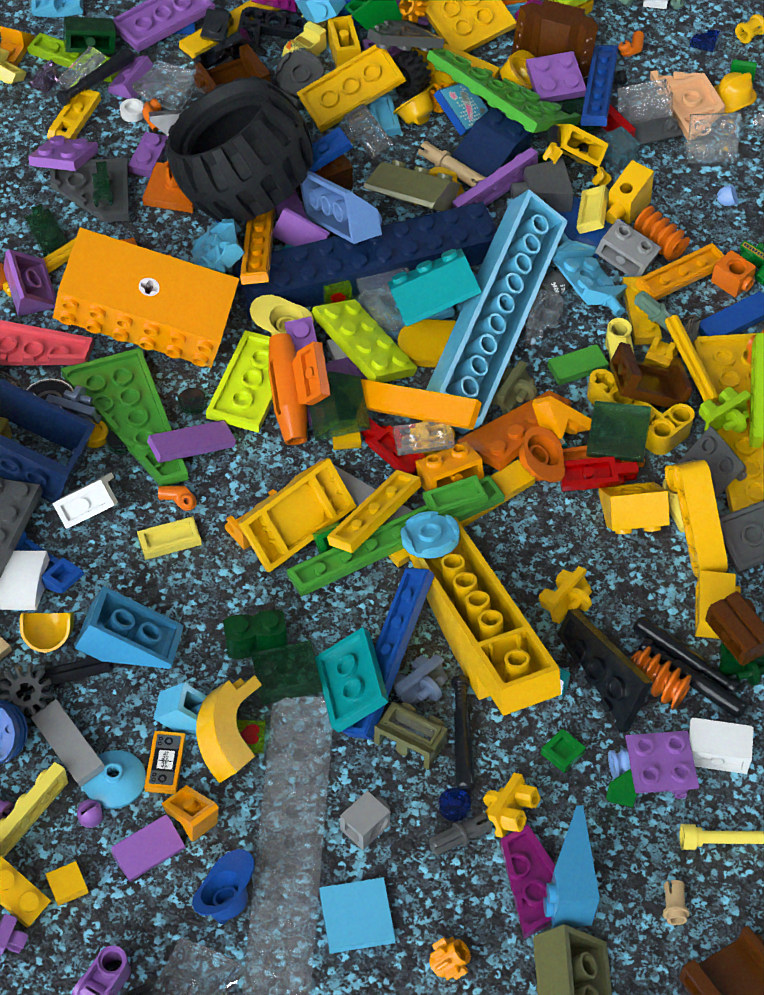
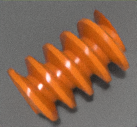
[633,205,690,261]
[630,646,692,710]

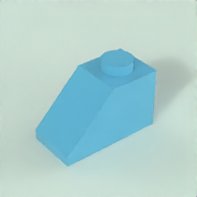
[295,0,346,23]
[153,682,207,735]

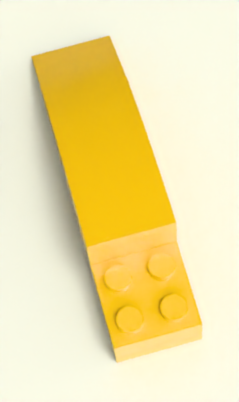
[408,517,561,716]

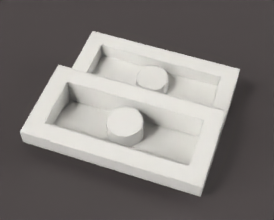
[0,551,50,610]

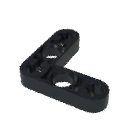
[233,7,308,60]

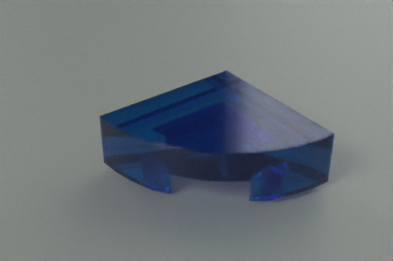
[690,30,720,52]

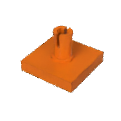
[142,161,195,213]

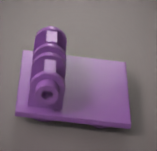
[625,731,699,799]

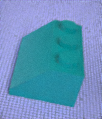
[387,248,482,327]

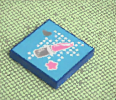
[434,83,489,136]

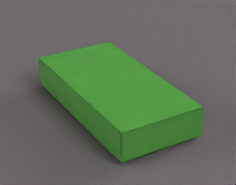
[547,344,609,385]
[423,475,488,516]

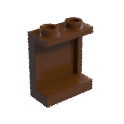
[193,44,271,94]
[609,342,692,408]

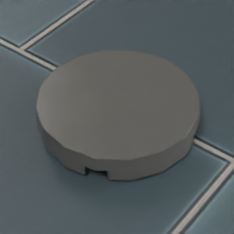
[276,50,324,99]

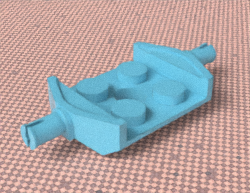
[192,219,245,274]
[552,232,627,317]

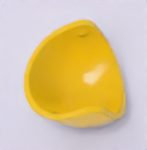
[20,612,74,653]

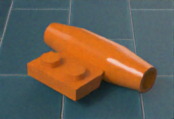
[268,333,330,445]

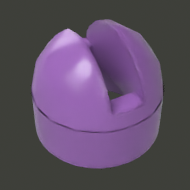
[77,799,104,828]

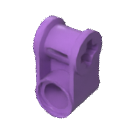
[72,946,131,995]

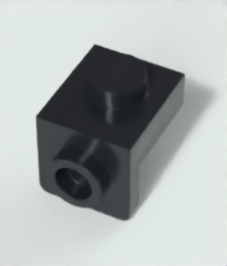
[200,7,234,43]

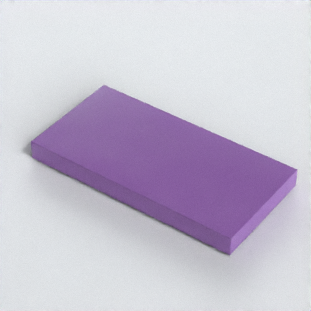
[113,0,215,52]

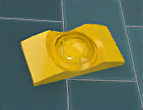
[238,458,357,572]

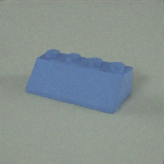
[300,171,382,244]

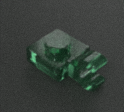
[92,161,114,207]

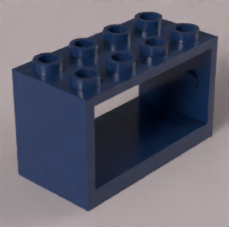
[0,377,95,503]

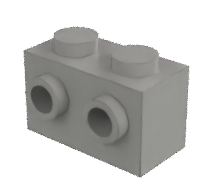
[595,219,662,277]

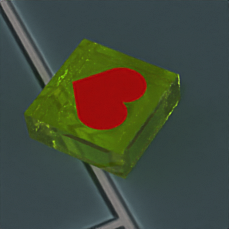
[323,280,352,305]
[236,720,266,754]

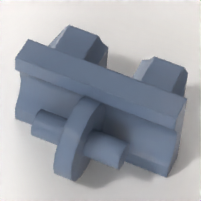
[46,385,102,424]
[392,654,448,706]

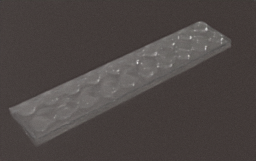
[242,695,333,995]

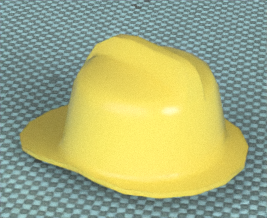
[250,295,314,336]

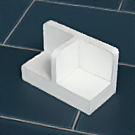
[52,472,118,529]
[689,718,753,774]

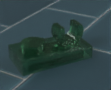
[24,204,68,257]

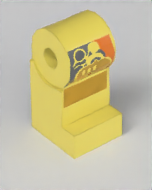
[282,20,327,57]

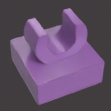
[0,913,28,956]

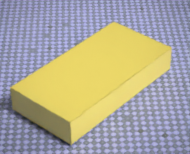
[576,185,609,234]
[137,516,202,560]

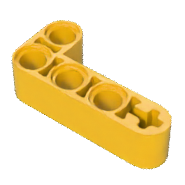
[587,369,695,455]
[665,460,728,578]

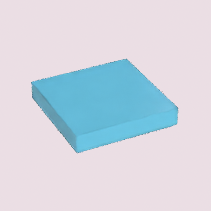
[319,877,395,954]

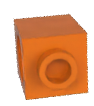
[711,250,756,298]

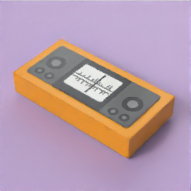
[144,731,186,794]

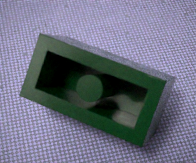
[63,16,116,54]

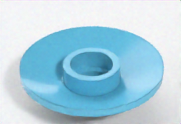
[83,750,146,809]

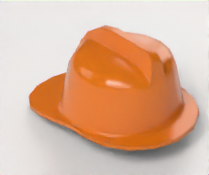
[519,426,565,483]

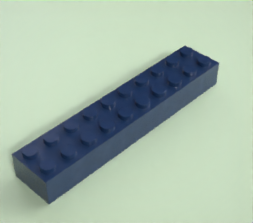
[232,202,497,321]

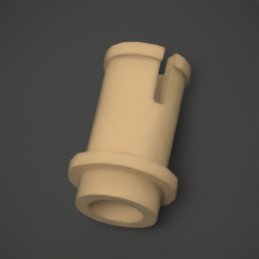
[663,880,690,925]

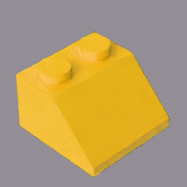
[598,482,670,534]

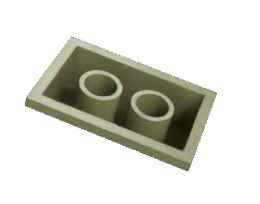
[363,159,460,212]
[533,924,612,995]

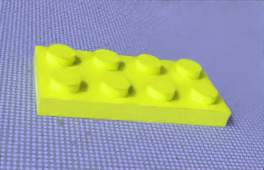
[311,299,418,383]
[206,330,273,433]

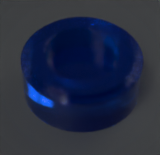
[439,788,471,822]

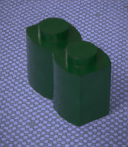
[223,610,288,659]

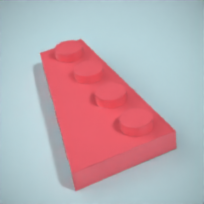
[0,320,94,366]

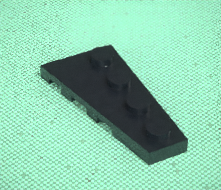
[557,609,653,733]

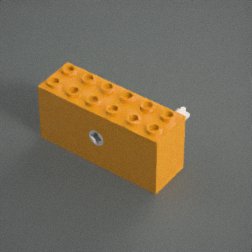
[53,227,239,368]

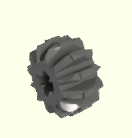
[0,663,52,716]

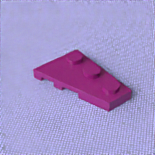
[500,824,556,939]

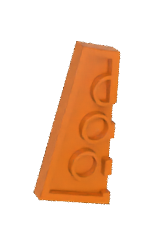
[456,390,571,471]

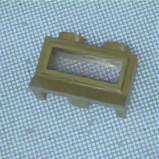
[374,702,448,770]

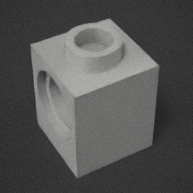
[340,791,390,850]

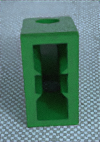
[344,0,402,31]

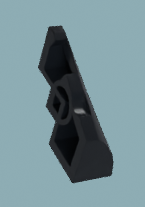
[192,28,256,70]

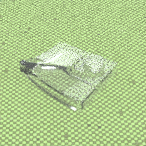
[132,61,196,110]
[151,937,246,995]

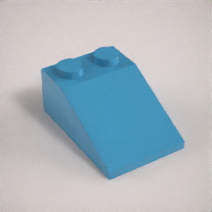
[75,586,184,669]
[543,805,600,929]

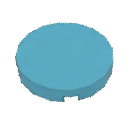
[400,511,460,559]

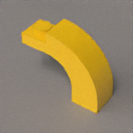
[196,675,262,783]

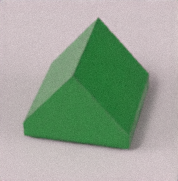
[730,59,757,83]
[606,769,637,808]

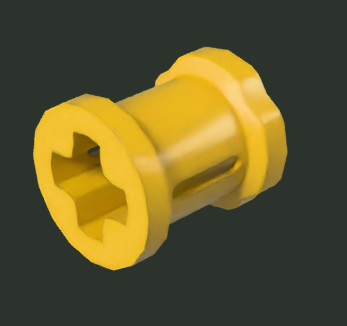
[735,14,764,44]

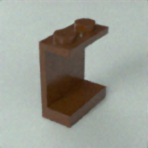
[679,925,764,995]

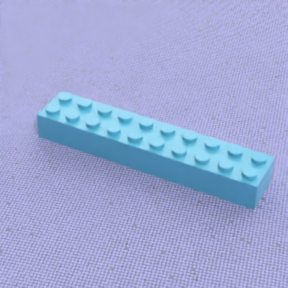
[426,189,568,434]

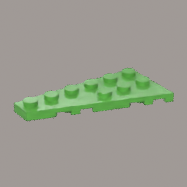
[426,48,582,133]
[61,348,189,486]

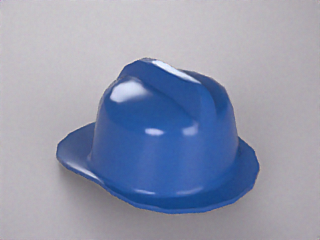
[192,849,255,925]

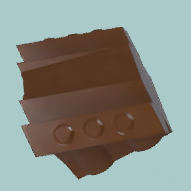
[511,0,598,78]

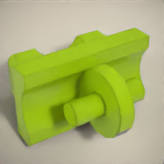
[699,386,752,433]

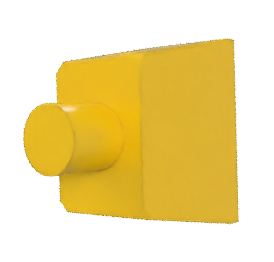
[605,160,654,224]

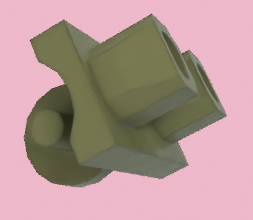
[491,361,538,415]

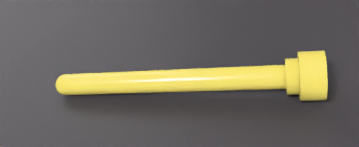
[679,824,764,850]

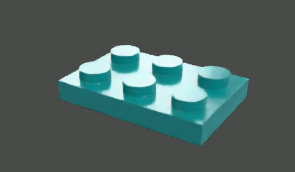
[314,627,389,733]

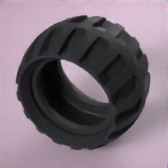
[165,76,313,222]

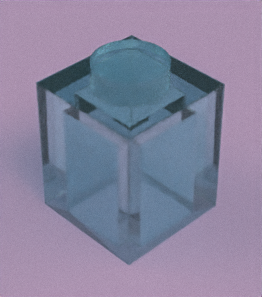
[601,126,641,172]

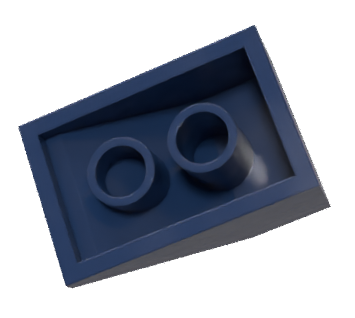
[451,107,532,182]

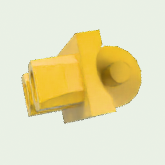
[539,566,592,624]
[483,773,541,838]

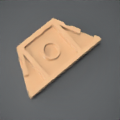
[650,70,725,142]

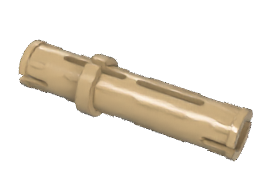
[418,141,487,187]

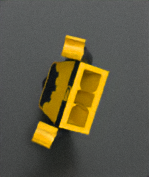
[542,124,612,186]

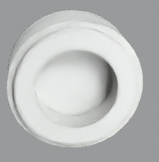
[120,98,144,122]

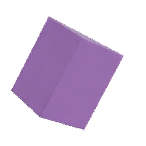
[3,249,56,316]

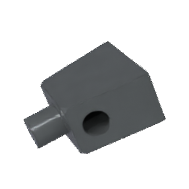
[510,158,574,212]

